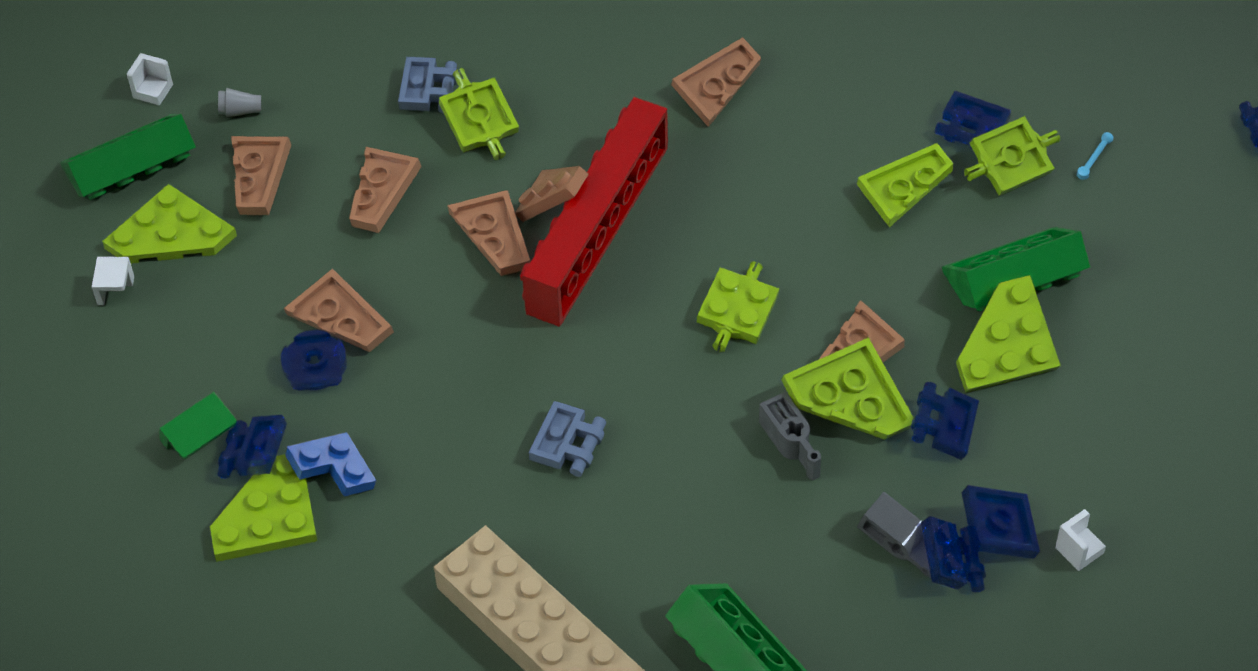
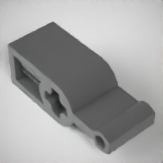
[759,392,821,481]
[857,492,952,578]

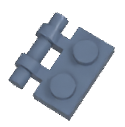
[398,57,457,114]
[529,401,606,477]

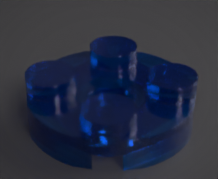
[281,330,347,391]

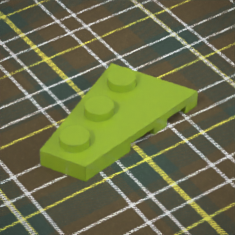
[857,143,954,228]

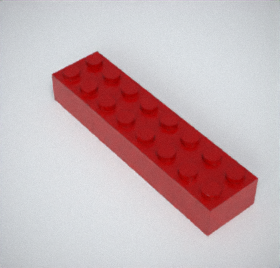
[520,97,668,327]

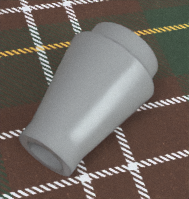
[218,88,261,118]

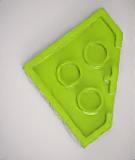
[102,184,237,264]
[956,275,1061,393]
[781,338,916,440]
[210,454,318,562]

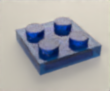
[961,485,1040,559]

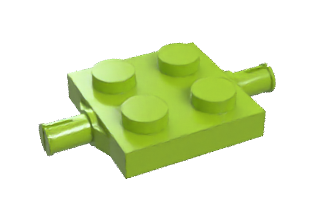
[439,68,519,160]
[964,116,1060,196]
[696,261,779,352]

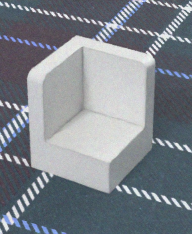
[127,53,173,106]
[92,257,134,305]
[1055,509,1106,571]

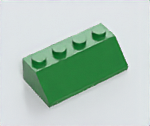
[60,114,196,200]
[942,227,1091,311]
[665,583,807,671]

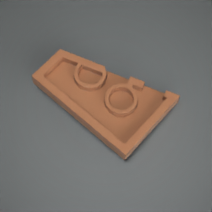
[671,37,761,127]
[231,136,292,215]
[349,147,421,233]
[515,166,588,222]
[447,190,531,276]
[284,269,394,352]
[820,300,905,362]

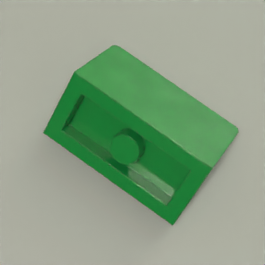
[159,392,237,459]

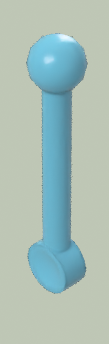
[1077,132,1113,180]

